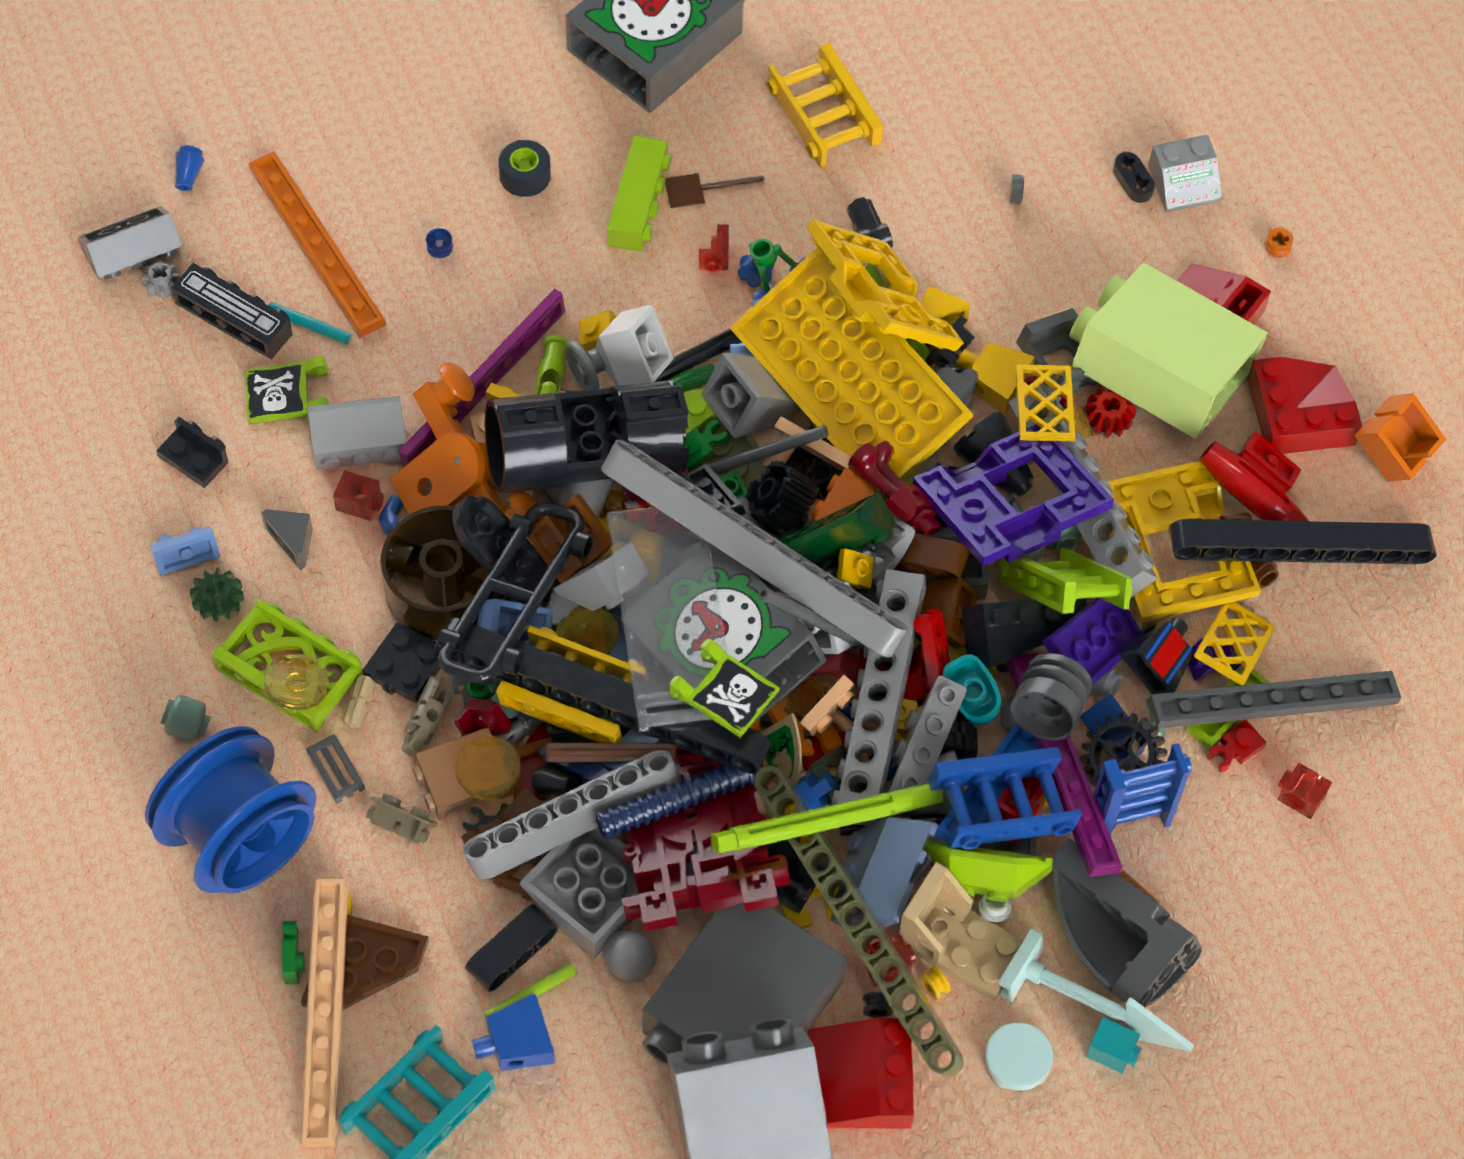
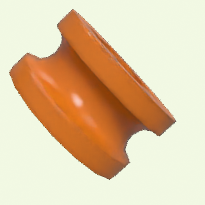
[1265,228,1293,258]

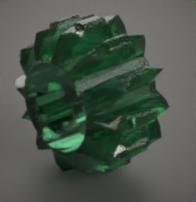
[189,567,244,623]

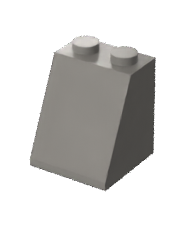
[701,352,798,439]

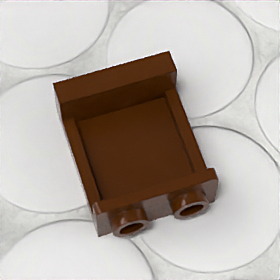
[916,577,978,649]

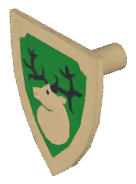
[760,714,812,786]

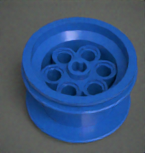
[145,726,316,893]

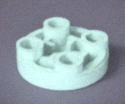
[985,1022,1053,1090]

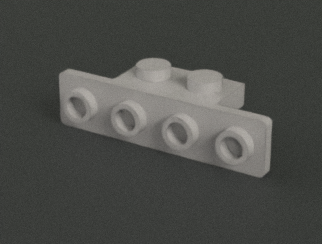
[888,676,967,792]

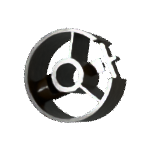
[380,506,499,640]

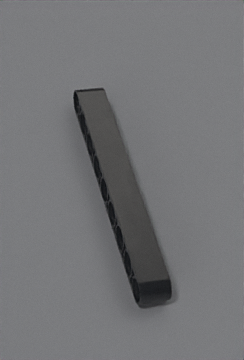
[1169,519,1437,564]

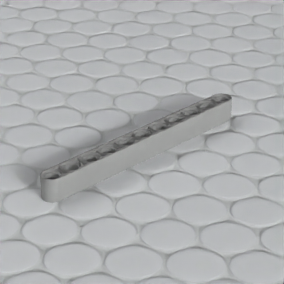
[601,440,908,657]

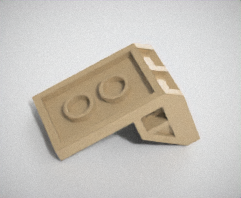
[898,862,1024,1001]

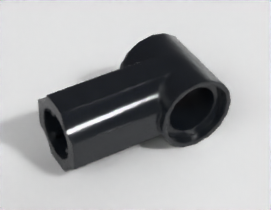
[847,197,893,248]

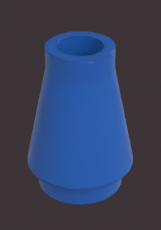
[175,145,205,191]

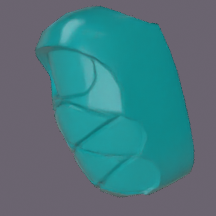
[943,654,1001,726]

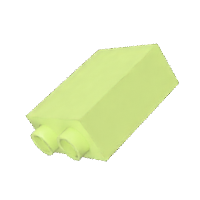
[1069,262,1268,439]

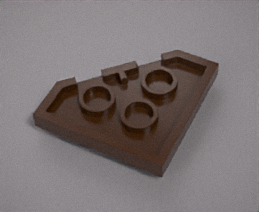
[301,915,429,1010]

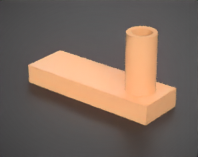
[763,416,852,471]

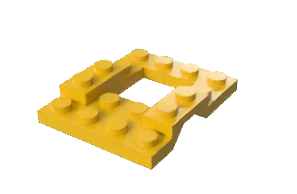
[806,219,964,351]
[1107,461,1261,623]

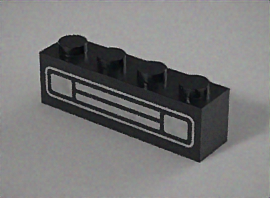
[171,263,293,360]

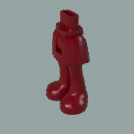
[848,440,942,536]

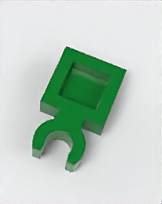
[683,419,729,471]
[282,921,305,984]

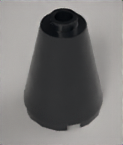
[952,412,1034,497]

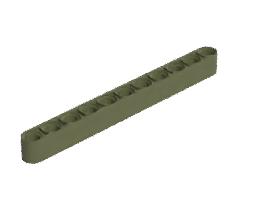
[754,766,964,1077]

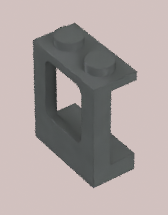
[1016,308,1099,393]

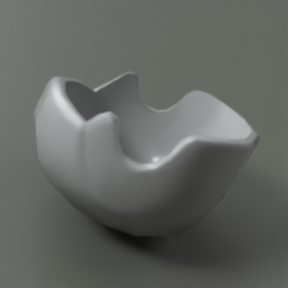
[603,930,656,983]

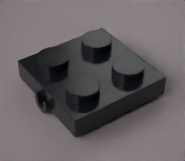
[362,622,441,703]

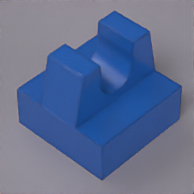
[795,772,836,810]

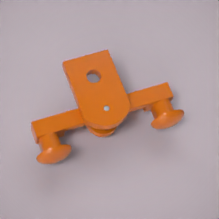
[390,363,544,526]

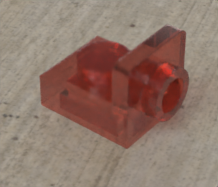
[699,224,729,272]

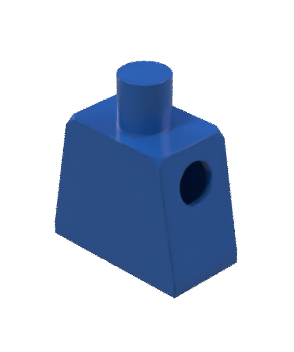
[471,993,555,1071]

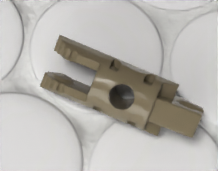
[401,675,455,756]

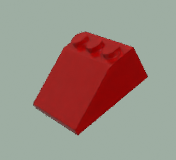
[808,1018,914,1129]

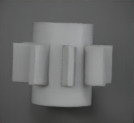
[142,261,180,299]

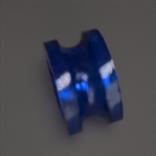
[426,228,453,258]

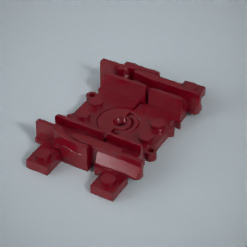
[622,746,790,932]

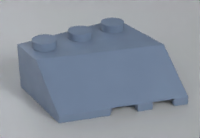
[831,817,938,928]

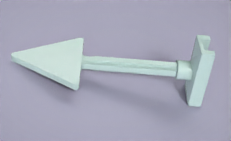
[998,929,1194,1051]

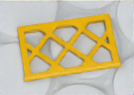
[1016,364,1076,442]
[1194,602,1276,686]

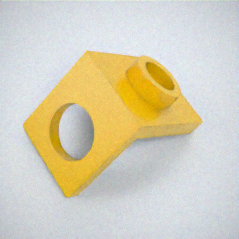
[837,548,874,589]

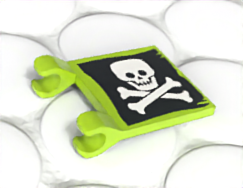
[245,356,328,424]
[669,639,780,738]

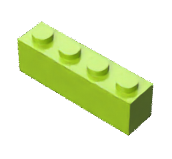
[607,135,672,252]

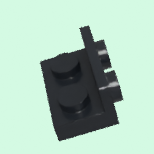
[156,416,229,488]

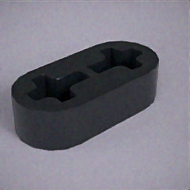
[1113,152,1155,203]

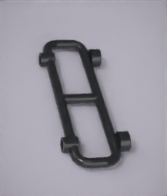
[438,502,593,683]

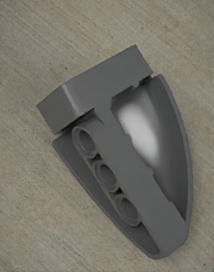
[1053,838,1202,1008]

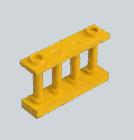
[766,42,884,168]
[496,626,650,743]

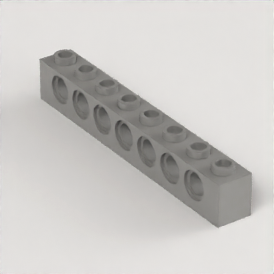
[1009,383,1158,598]
[831,569,926,826]

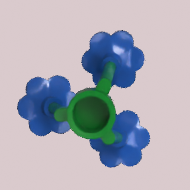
[738,239,806,308]

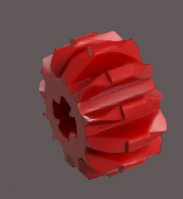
[1083,387,1136,439]

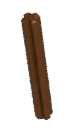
[545,743,676,762]

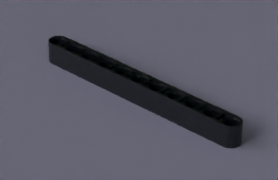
[434,618,771,774]

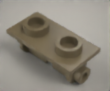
[366,793,437,844]

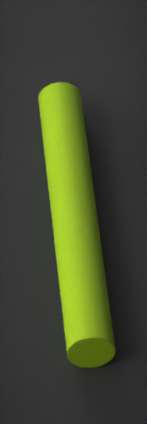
[484,963,577,1018]

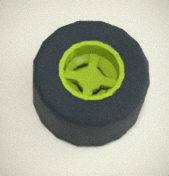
[498,140,551,197]

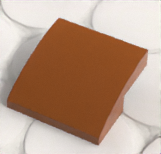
[528,494,616,584]

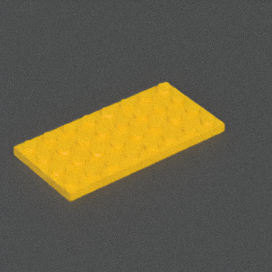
[730,248,974,498]

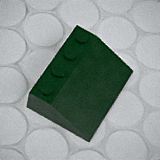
[777,491,896,569]

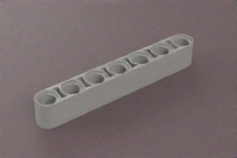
[463,750,681,880]

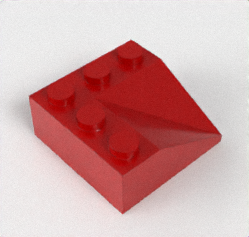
[1247,357,1362,454]

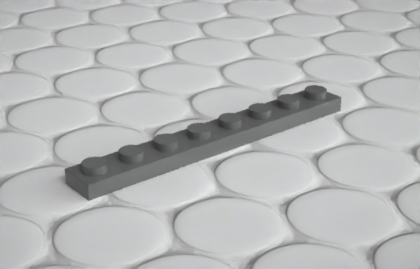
[1149,671,1401,729]

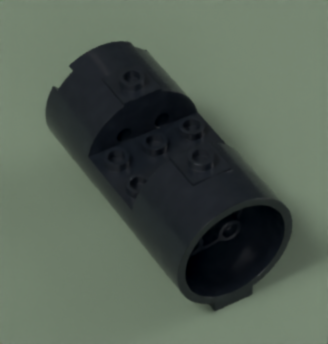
[484,380,689,493]

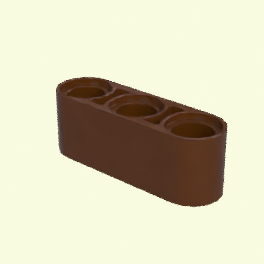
[894,533,970,579]

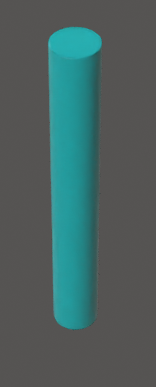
[268,302,352,345]

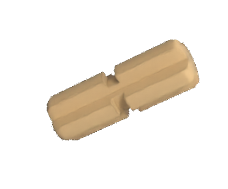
[343,676,375,729]

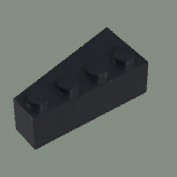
[961,598,1087,668]

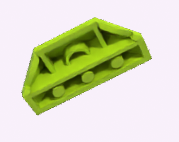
[922,840,1053,902]

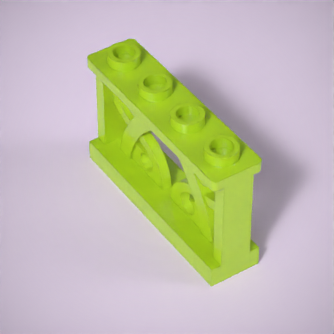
[211,599,363,733]

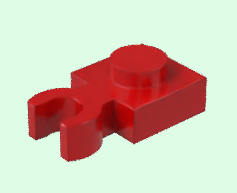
[1207,720,1267,773]

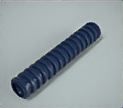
[596,764,755,840]

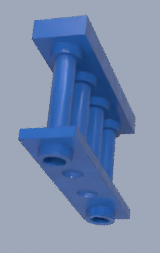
[1093,743,1192,836]
[928,747,1082,849]

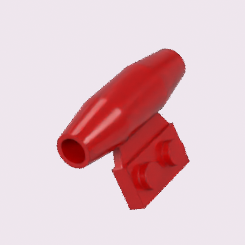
[1199,431,1309,521]

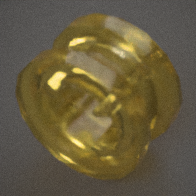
[603,490,630,519]

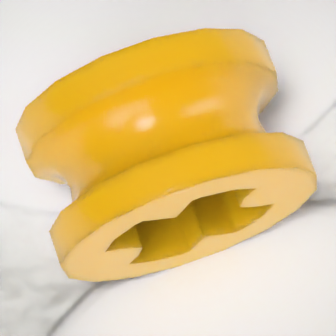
[920,966,951,1000]

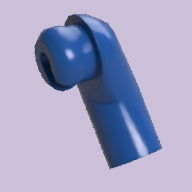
[378,495,403,536]

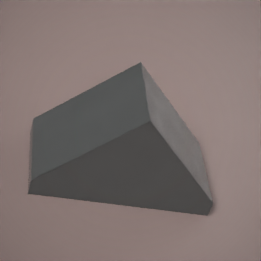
[261,509,313,570]

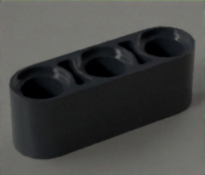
[465,904,558,992]

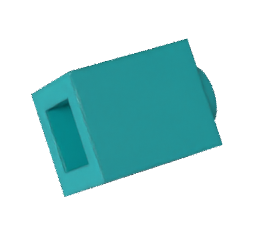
[1086,1017,1142,1074]

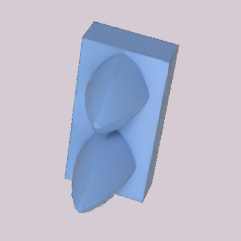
[150,526,221,576]

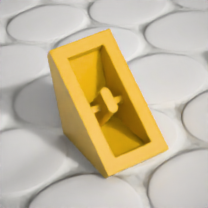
[920,286,970,325]

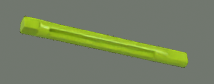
[711,783,943,854]

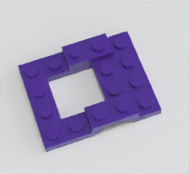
[913,424,1114,566]

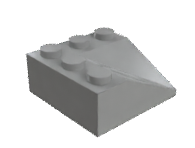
[520,827,638,958]

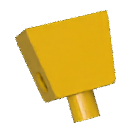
[957,343,1034,415]

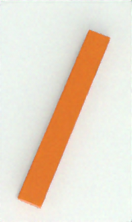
[249,151,386,338]

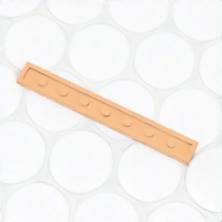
[300,878,349,1147]

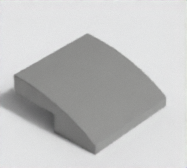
[837,514,916,586]

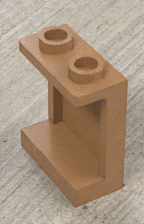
[412,728,513,821]

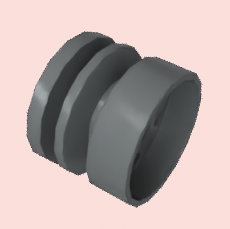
[1010,653,1092,741]

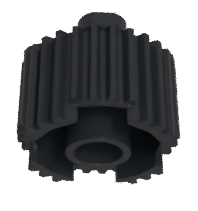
[745,460,818,533]

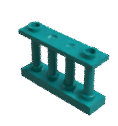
[338,1025,496,1159]

